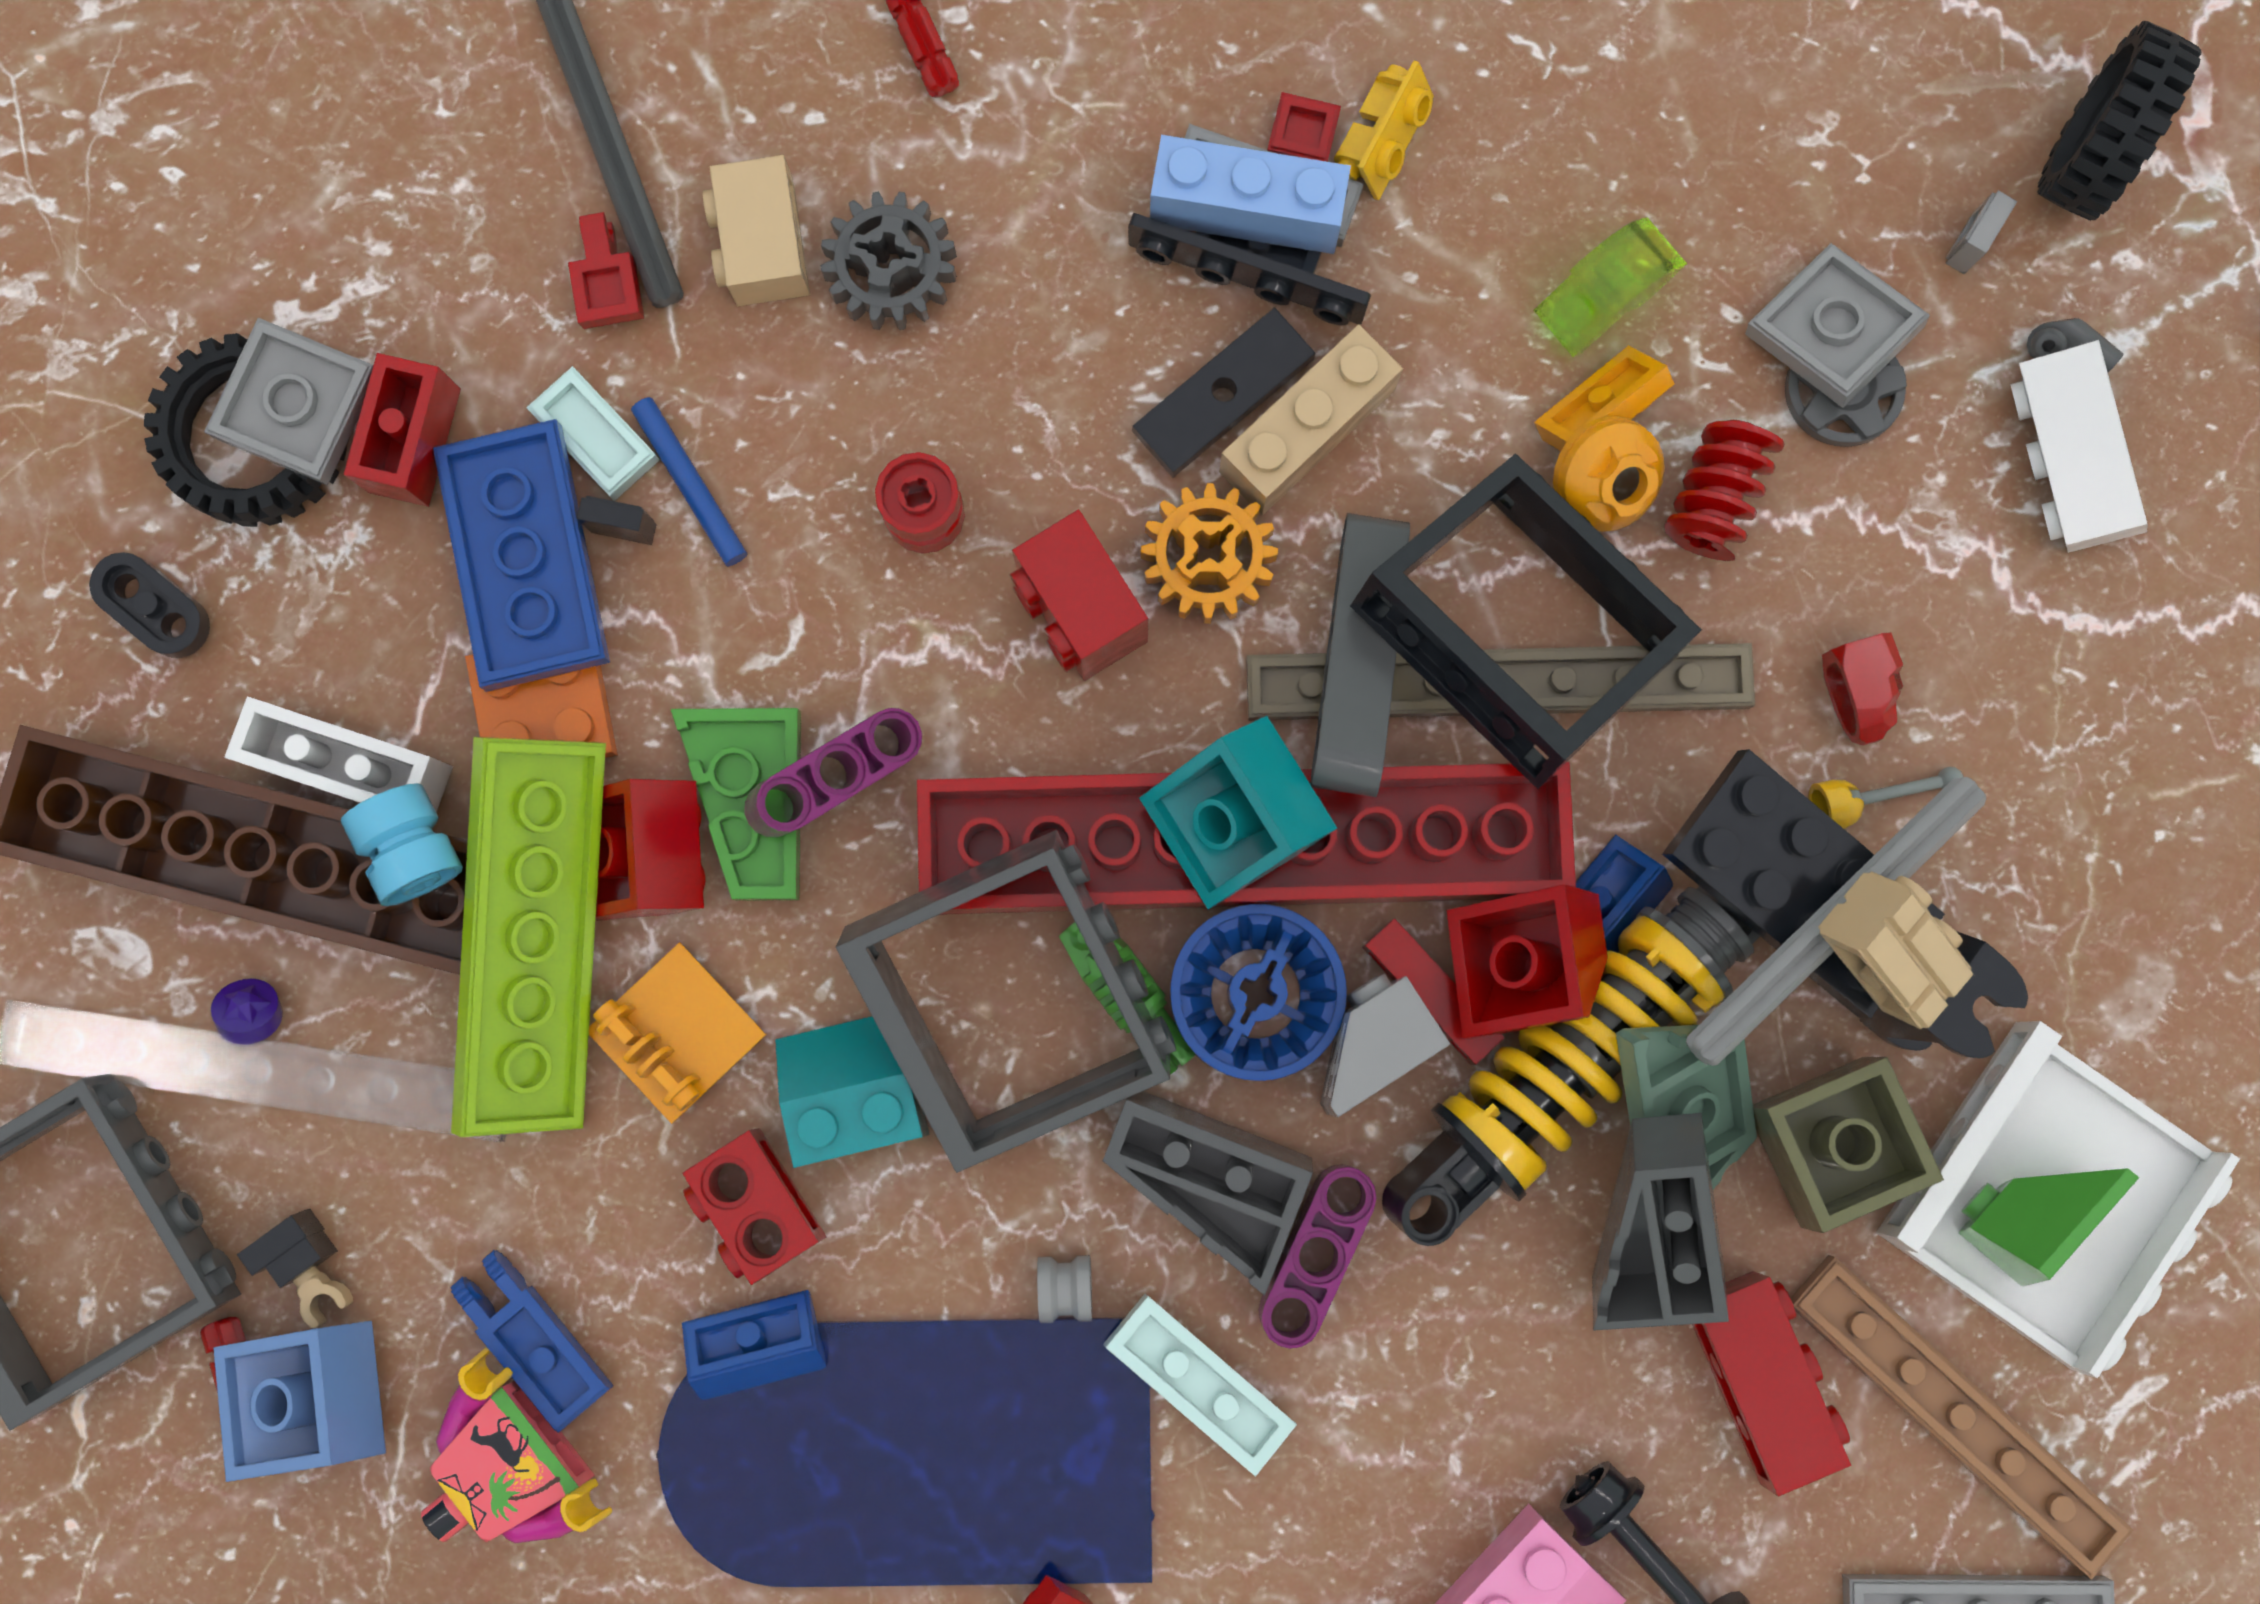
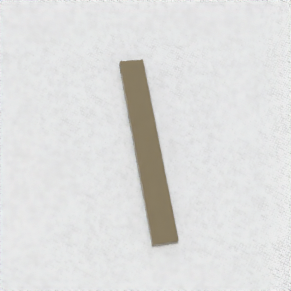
[1246,643,1755,721]

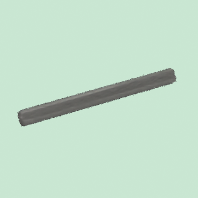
[536,0,684,308]

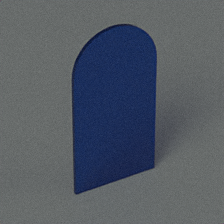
[656,1317,1155,1587]

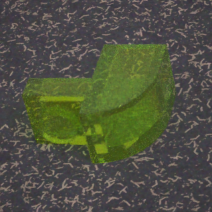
[1533,217,1687,357]

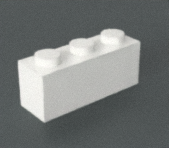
[2010,340,2148,553]
[224,696,453,812]

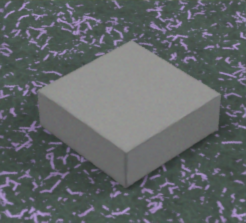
[1946,190,2017,274]

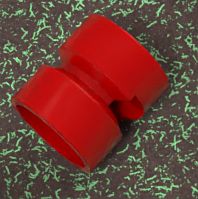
[875,452,965,554]

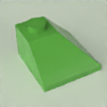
[1958,1168,2139,1287]

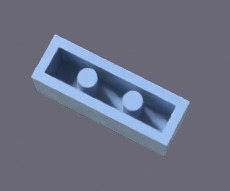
[1150,135,1351,254]

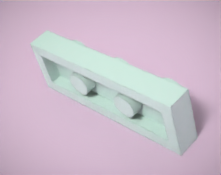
[1103,1294,1297,1477]

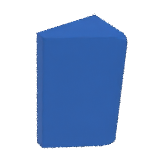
[1576,834,1673,953]
[682,1290,826,1400]

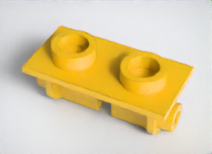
[1334,60,1434,200]

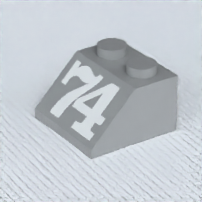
[1320,973,1451,1117]

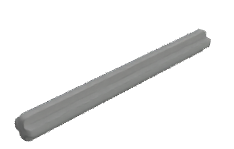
[1686,777,1986,1066]

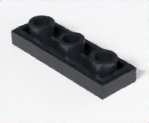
[1132,307,1316,478]

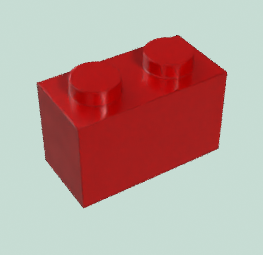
[343,353,461,507]

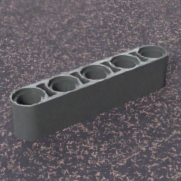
[1310,513,1410,797]

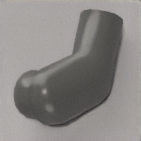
[2027,318,2124,372]

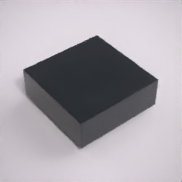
[577,496,657,545]

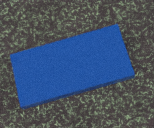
[433,419,610,692]

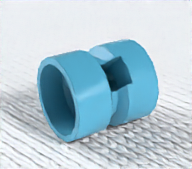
[341,783,463,906]

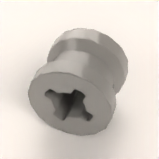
[1037,1255,1092,1323]

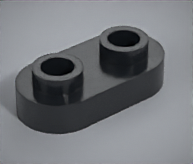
[89,552,210,658]

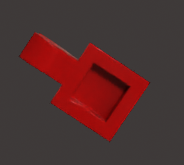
[568,212,645,329]

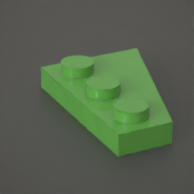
[671,708,801,901]

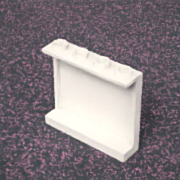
[1876,1021,2240,1378]

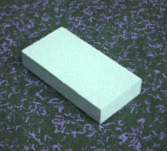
[526,366,660,501]

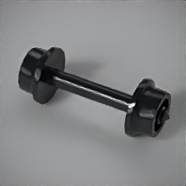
[1560,1461,1750,1604]

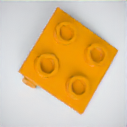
[589,942,767,1124]

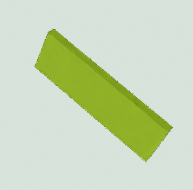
[451,737,606,1137]

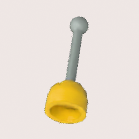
[1808,767,1964,829]

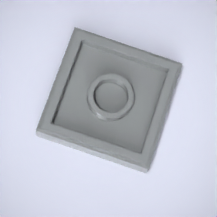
[1745,243,1930,408]
[204,318,373,485]

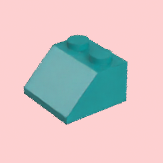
[1139,716,1337,910]
[775,1016,929,1168]

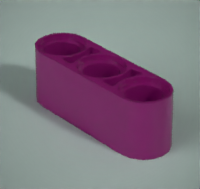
[744,708,922,838]
[1258,1164,1377,1349]

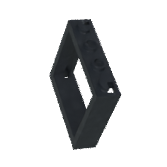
[1350,453,1702,789]

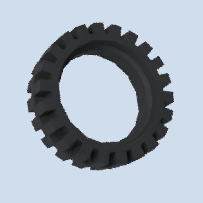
[2037,21,2202,221]
[144,333,347,527]

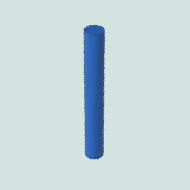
[631,397,748,567]

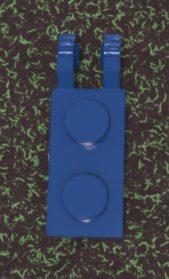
[450,1250,614,1433]

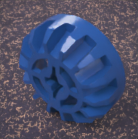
[1170,904,1347,1081]

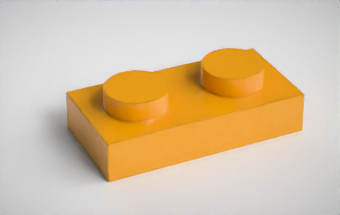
[1534,345,1675,451]

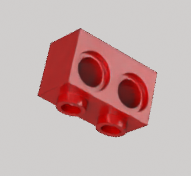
[682,1128,827,1285]

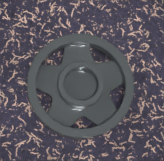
[1785,357,1907,447]

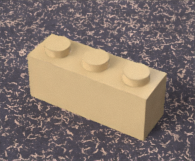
[1219,324,1403,516]

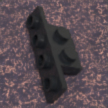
[1128,213,1371,325]

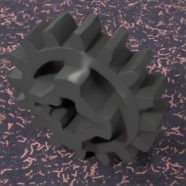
[820,191,957,330]

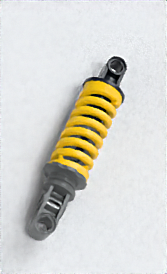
[1382,886,1760,1246]

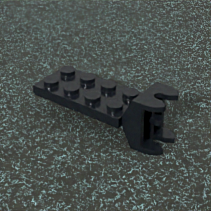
[1662,749,2028,1058]

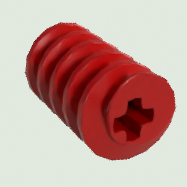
[1664,420,1785,561]

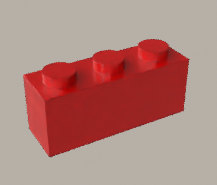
[1692,1271,1852,1497]

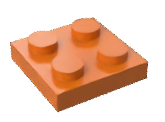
[465,655,618,758]

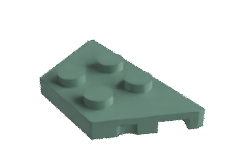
[1616,1025,1757,1190]

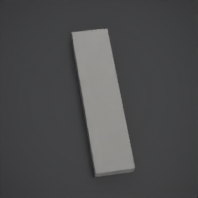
[1842,1574,2115,1604]

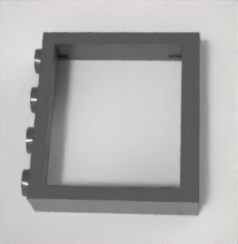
[836,829,1177,1173]
[0,1073,241,1431]

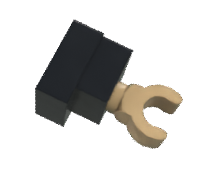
[237,1209,353,1328]

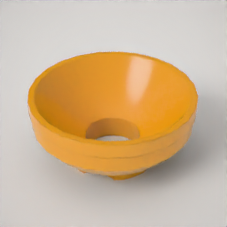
[1553,416,1665,532]

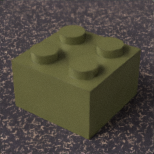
[1753,1057,1944,1233]

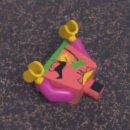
[421,1348,612,1543]

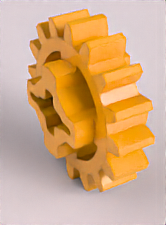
[1141,483,1278,624]

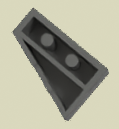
[1103,1091,1313,1296]
[1592,1113,1729,1331]

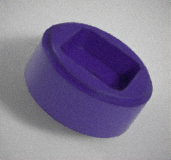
[211,979,283,1045]

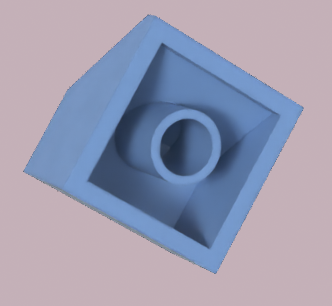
[213,1321,386,1482]

